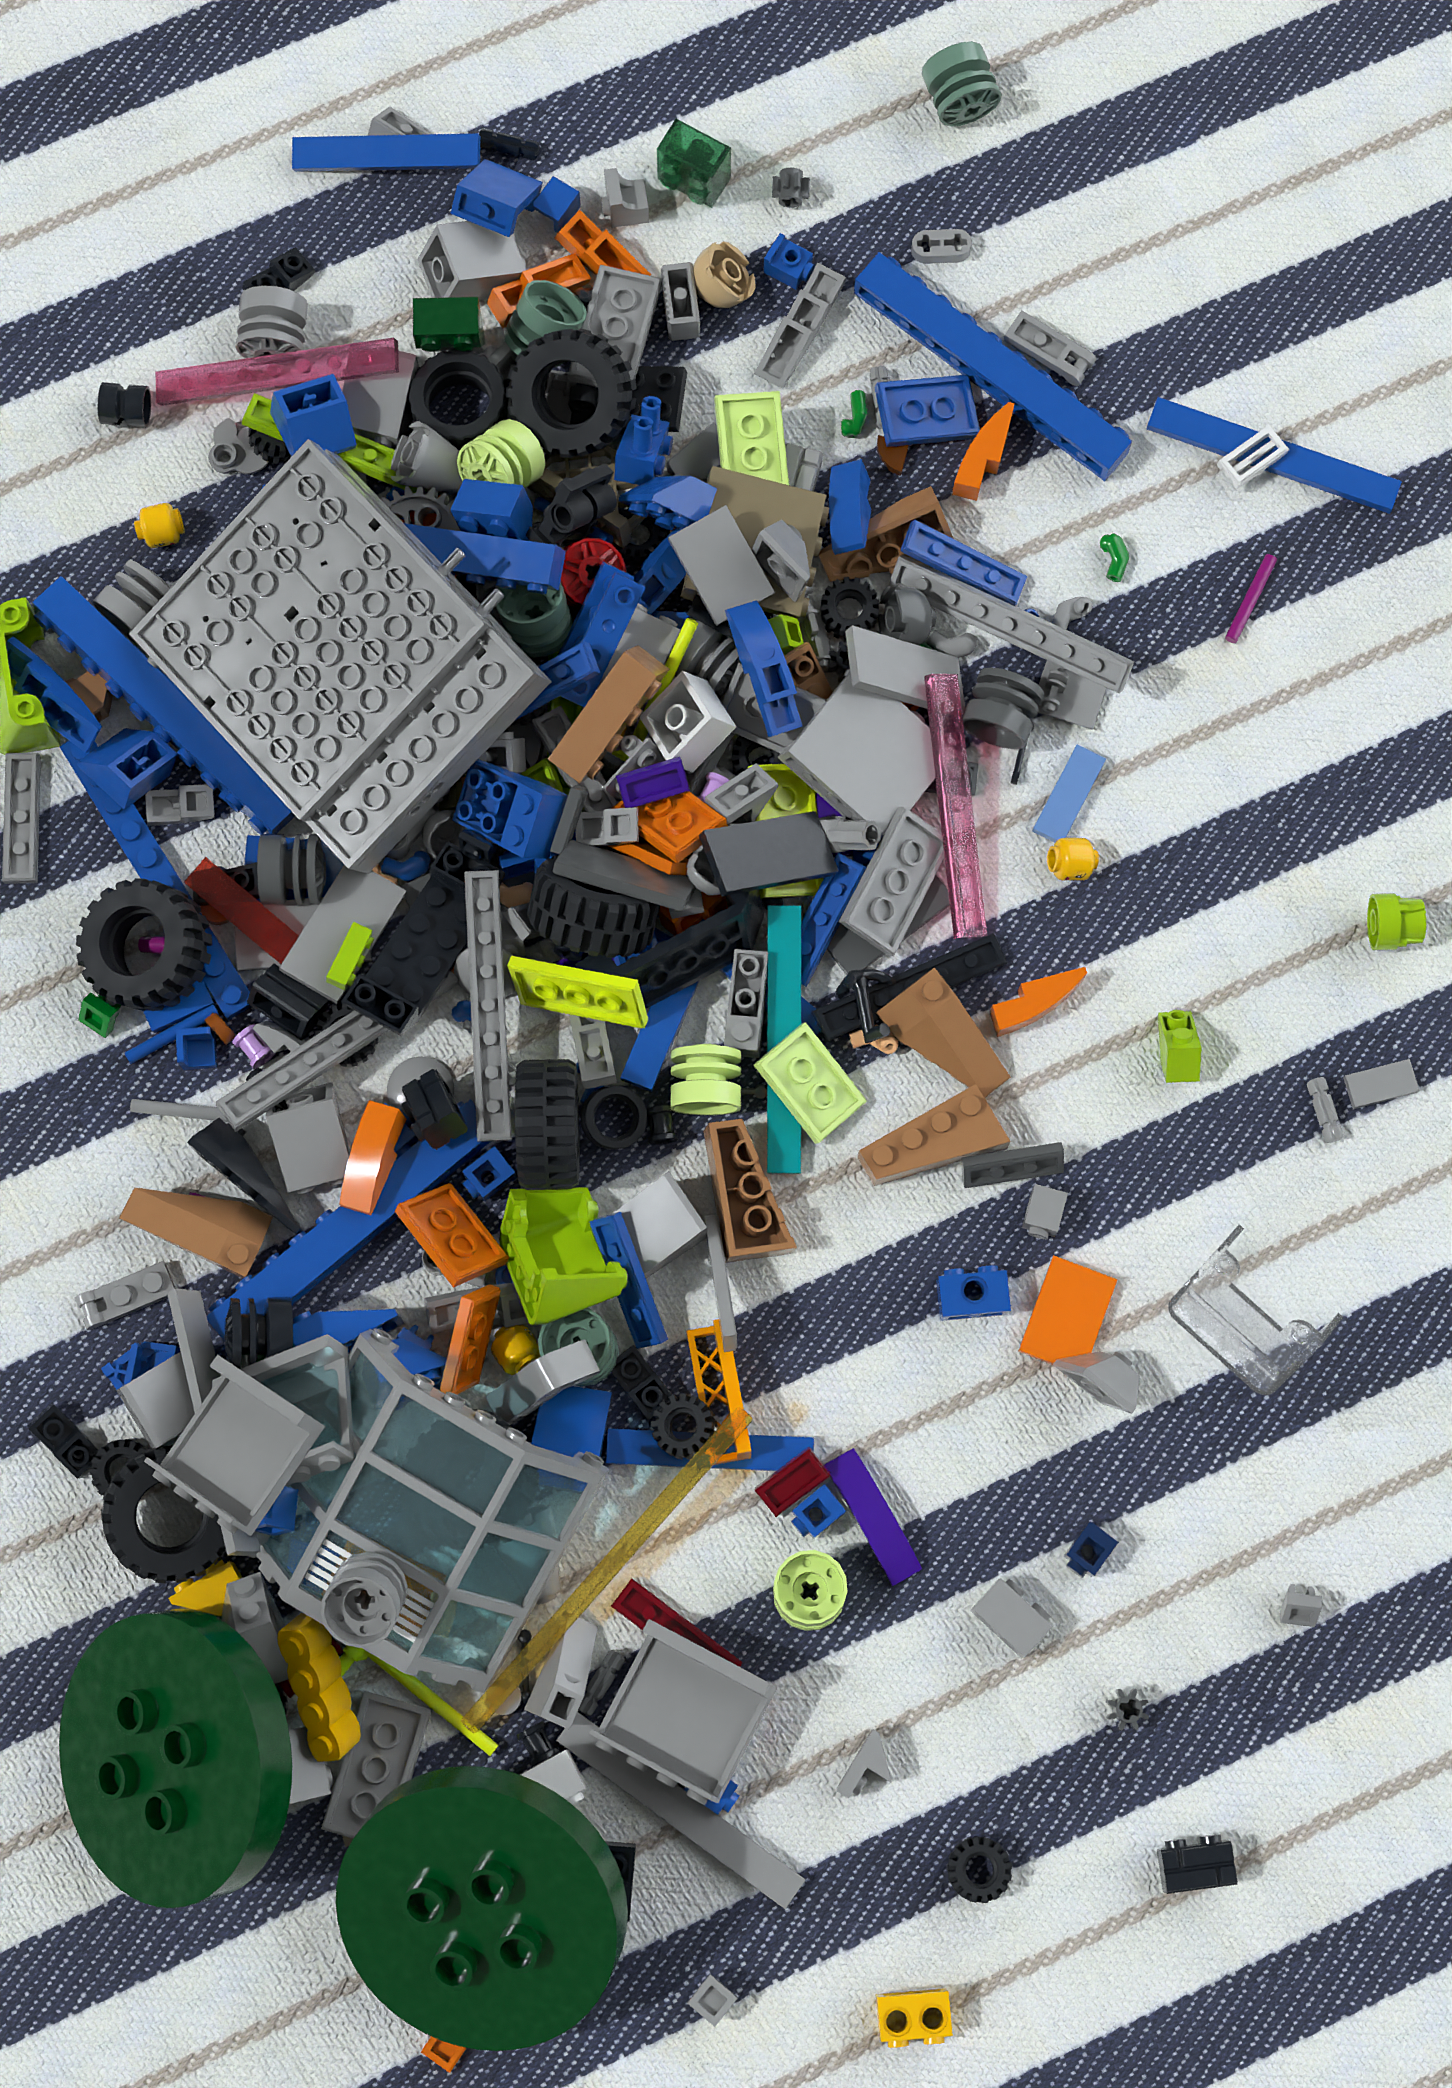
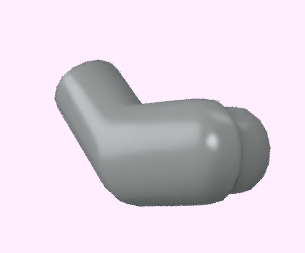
[1052,596,1093,630]
[926,630,977,658]

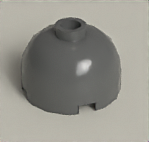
[878,585,936,646]

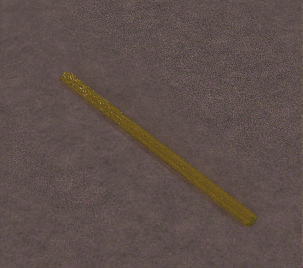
[461,1407,753,1733]

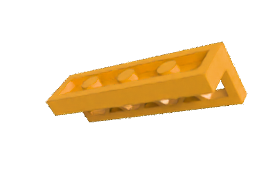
[686,1319,752,1466]

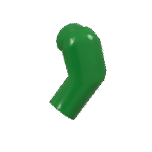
[841,390,868,438]
[1100,533,1129,582]

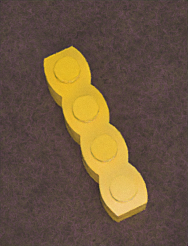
[278,1613,361,1762]

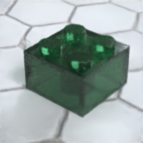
[657,118,731,208]

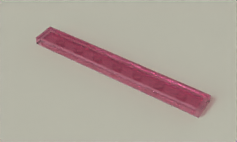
[155,337,399,406]
[924,674,987,939]

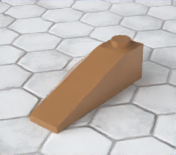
[819,486,954,582]
[876,968,1011,1098]
[119,1187,273,1278]

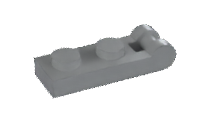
[1004,310,1096,386]
[569,1014,617,1089]
[75,1261,175,1330]

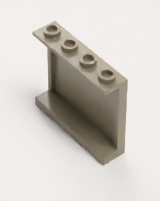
[681,466,829,619]

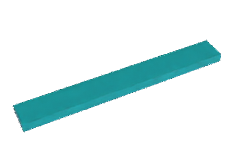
[767,905,801,1174]

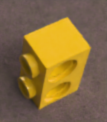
[875,1988,953,2048]

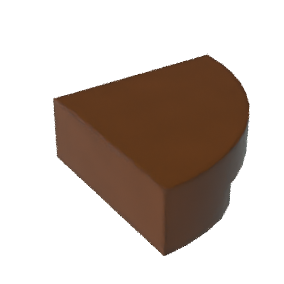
[877,435,909,476]

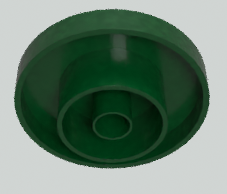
[59,1609,292,1908]
[336,1766,628,2051]

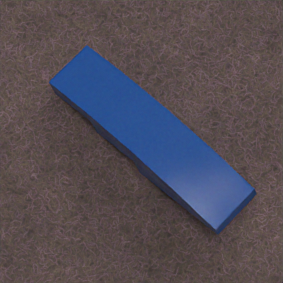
[6,636,102,753]
[620,980,700,1092]

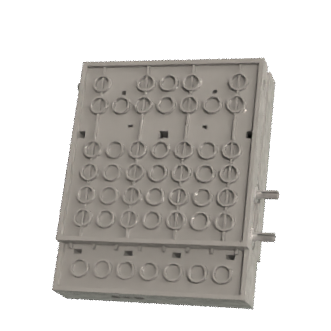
[129,439,552,874]

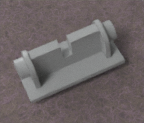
[798,605,834,673]

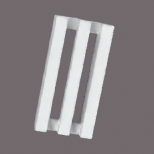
[1217,425,1289,489]

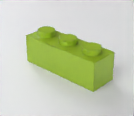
[326,922,374,990]

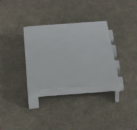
[777,669,955,843]
[144,1354,325,1536]
[589,1619,777,1805]

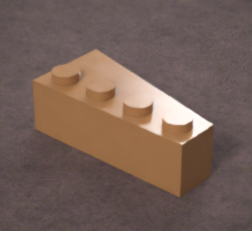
[548,645,670,783]
[857,1084,1011,1186]
[704,1119,797,1263]

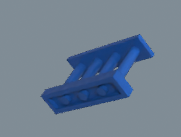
[558,561,646,707]

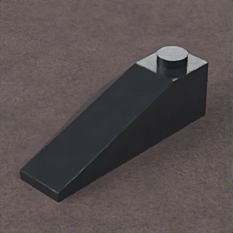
[187,1118,303,1235]

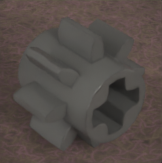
[772,167,810,208]
[1106,1688,1149,1731]

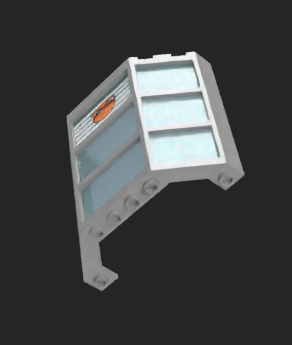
[249,1328,610,1693]

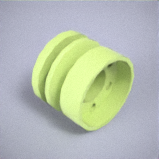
[457,419,545,488]
[671,1044,741,1115]
[773,1550,847,1631]

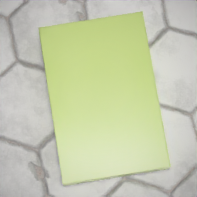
[714,391,789,485]
[754,1022,867,1144]

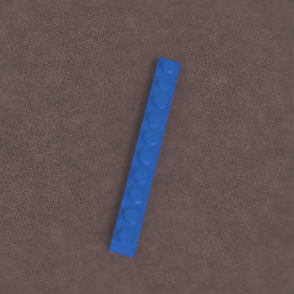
[59,741,252,1021]

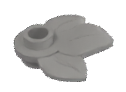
[208,418,269,474]

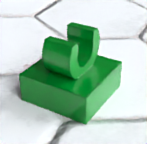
[78,992,121,1038]

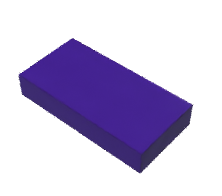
[616,756,690,808]

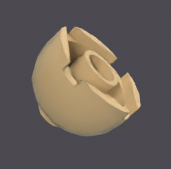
[693,241,755,308]

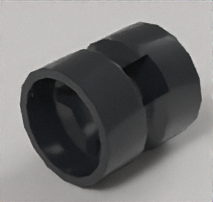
[97,382,151,428]

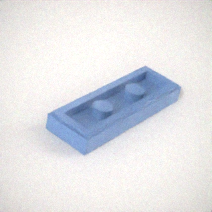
[1032,744,1106,843]

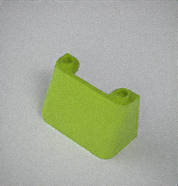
[0,597,61,755]
[499,1187,627,1325]

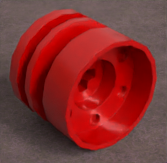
[561,538,626,611]

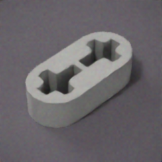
[911,229,972,264]

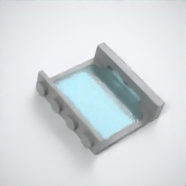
[212,1334,354,1486]

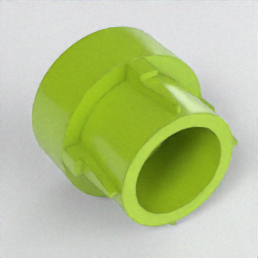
[1367,893,1426,951]

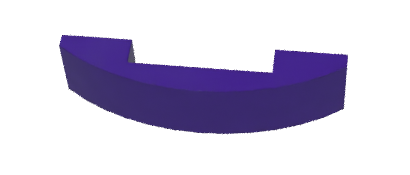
[824,1448,922,1586]

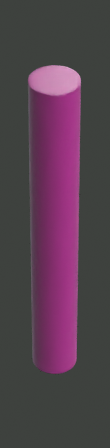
[1225,554,1277,644]

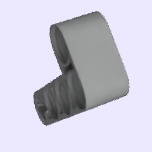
[486,1340,601,1425]

